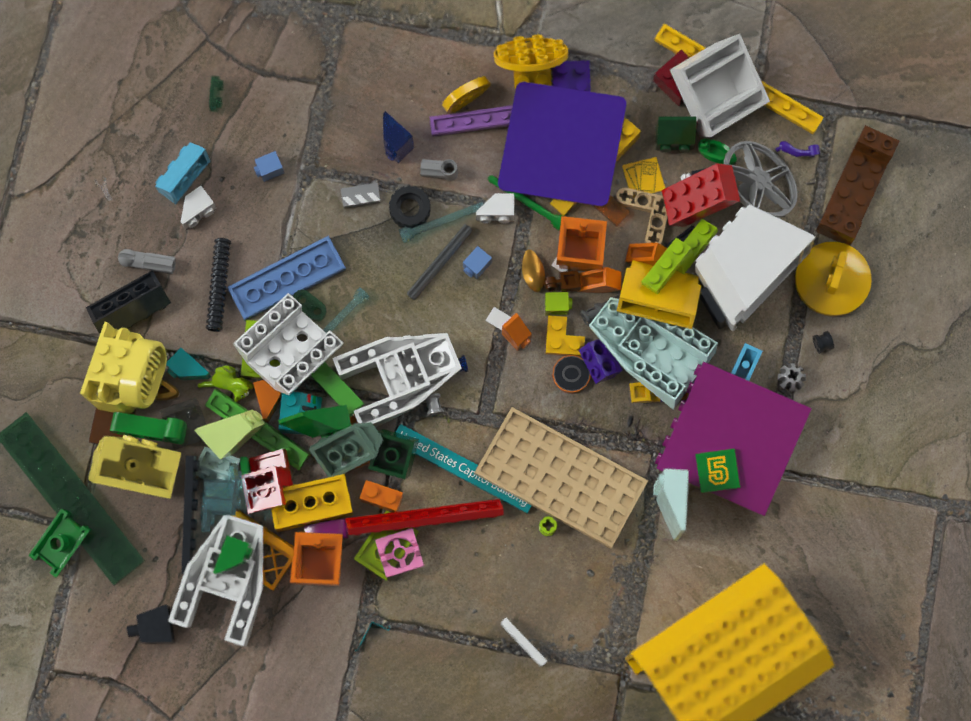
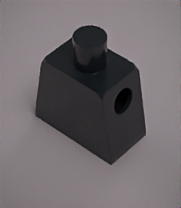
[127,604,175,644]

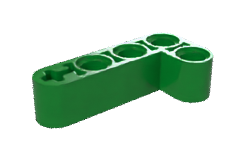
[110,412,187,444]

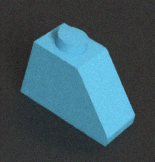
[731,343,763,381]

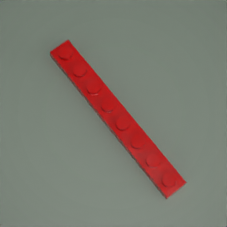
[345,499,504,535]

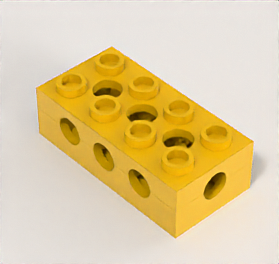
[271,474,354,532]

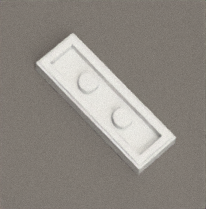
[501,618,547,667]

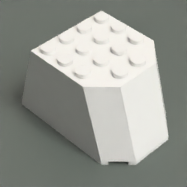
[695,204,815,331]

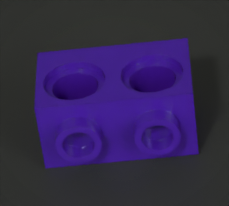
[579,339,623,384]

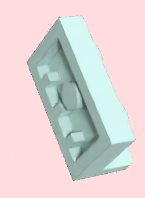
[196,447,240,487]

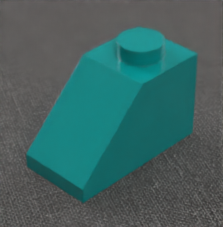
[166,348,211,380]

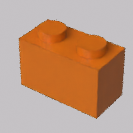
[359,480,404,512]

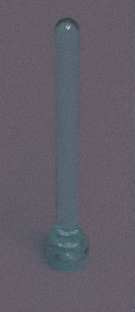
[399,202,485,243]
[323,287,370,333]

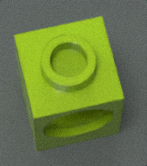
[545,292,572,316]

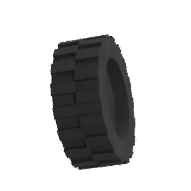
[389,186,431,230]

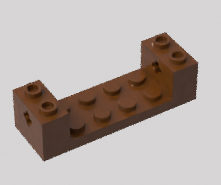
[815,125,900,246]

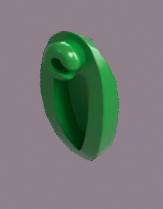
[698,139,737,165]

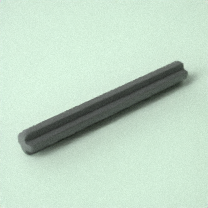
[407,224,472,300]

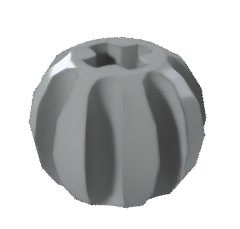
[777,363,806,391]

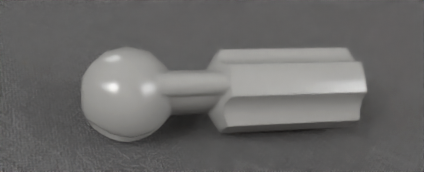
[118,249,176,274]

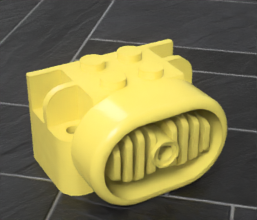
[80,322,167,414]
[88,435,181,499]

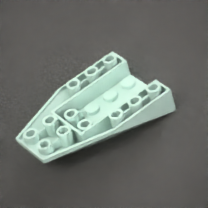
[589,297,718,410]

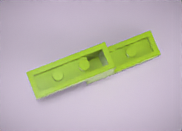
[641,219,718,294]

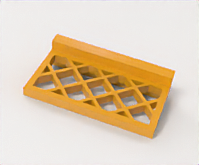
[229,508,294,591]

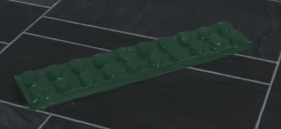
[0,412,145,586]

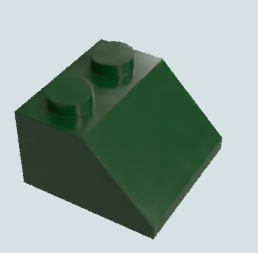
[655,116,696,153]

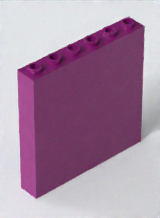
[655,361,812,516]

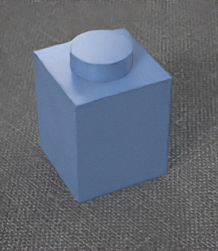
[253,151,284,182]
[463,246,492,279]

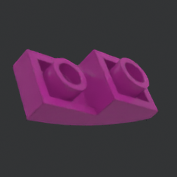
[304,519,348,539]

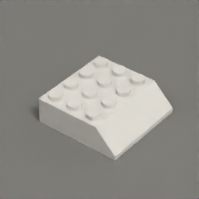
[670,34,770,137]

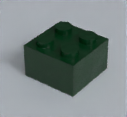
[368,429,419,479]

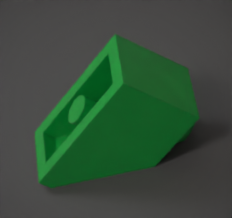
[213,535,253,575]

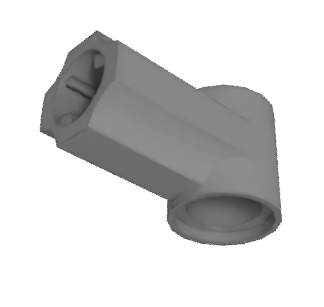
[420,159,458,181]

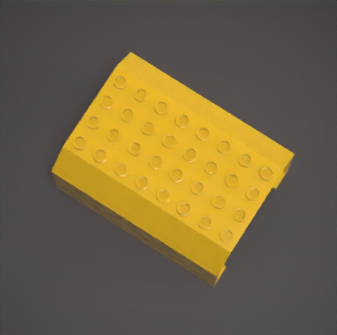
[625,563,835,721]

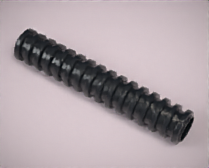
[205,238,231,332]

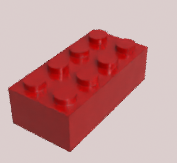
[662,163,740,227]

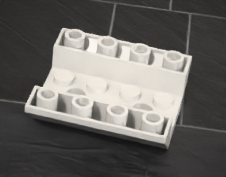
[233,293,344,395]

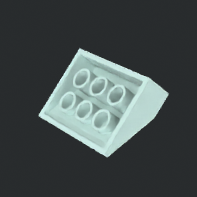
[653,469,688,541]

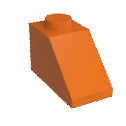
[625,243,667,265]
[578,267,621,293]
[502,313,532,351]
[253,380,282,422]

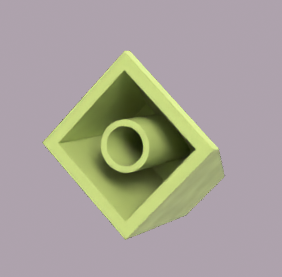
[195,409,265,460]

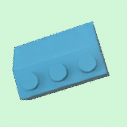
[155,143,210,204]

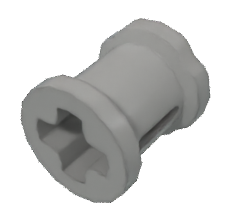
[424,393,444,416]

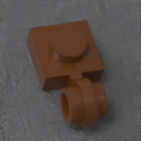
[544,270,581,292]

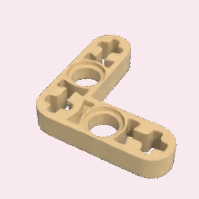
[616,188,667,244]

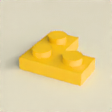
[545,315,585,357]

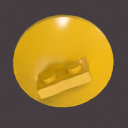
[494,34,568,89]
[795,242,872,316]

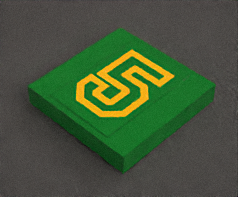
[695,448,740,493]

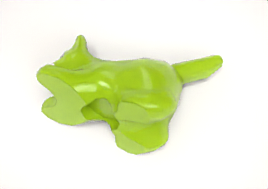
[197,365,254,402]

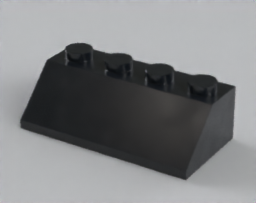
[86,271,171,334]

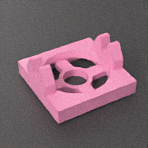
[375,528,424,578]

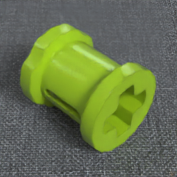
[539,516,557,536]

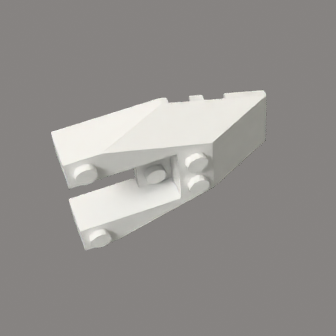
[332,333,462,428]
[168,514,263,646]

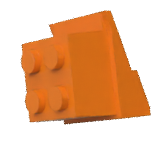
[556,216,607,271]
[290,532,343,586]

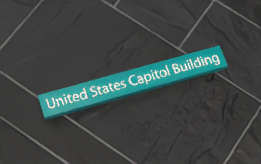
[396,424,532,514]

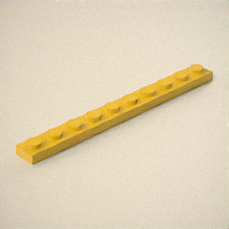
[654,24,824,134]

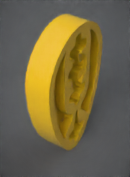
[442,76,491,114]

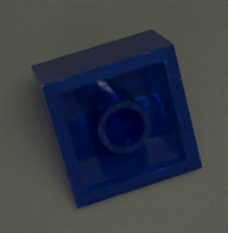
[383,111,414,164]

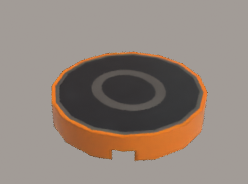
[552,355,590,394]

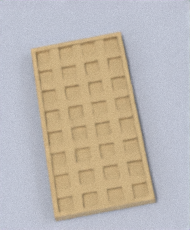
[474,407,648,549]

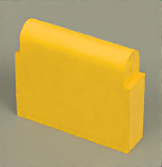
[616,260,701,329]

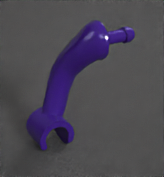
[775,141,820,158]

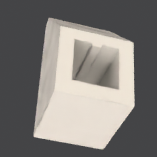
[181,186,216,230]
[476,193,514,223]

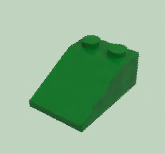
[278,405,351,438]

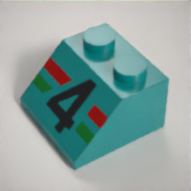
[278,392,323,435]

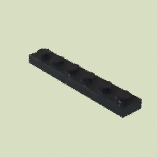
[181,456,200,574]

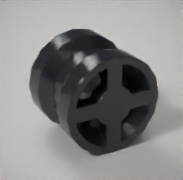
[812,331,834,354]

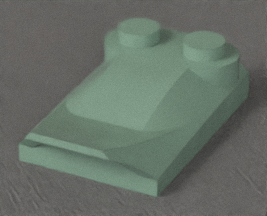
[309,422,383,477]

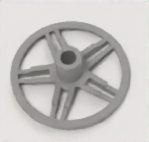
[724,141,797,218]

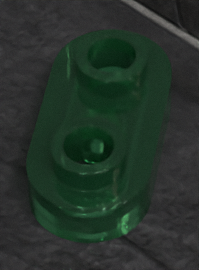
[209,76,224,112]
[293,290,327,321]

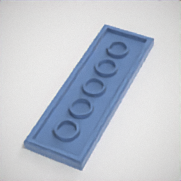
[227,236,346,321]

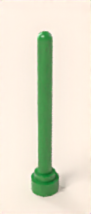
[488,175,563,231]

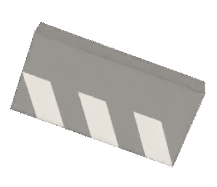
[340,183,381,208]

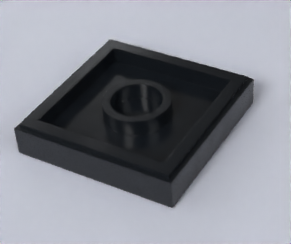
[700,287,726,329]

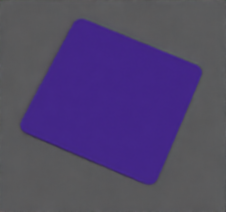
[498,82,627,206]

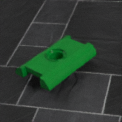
[28,508,90,578]

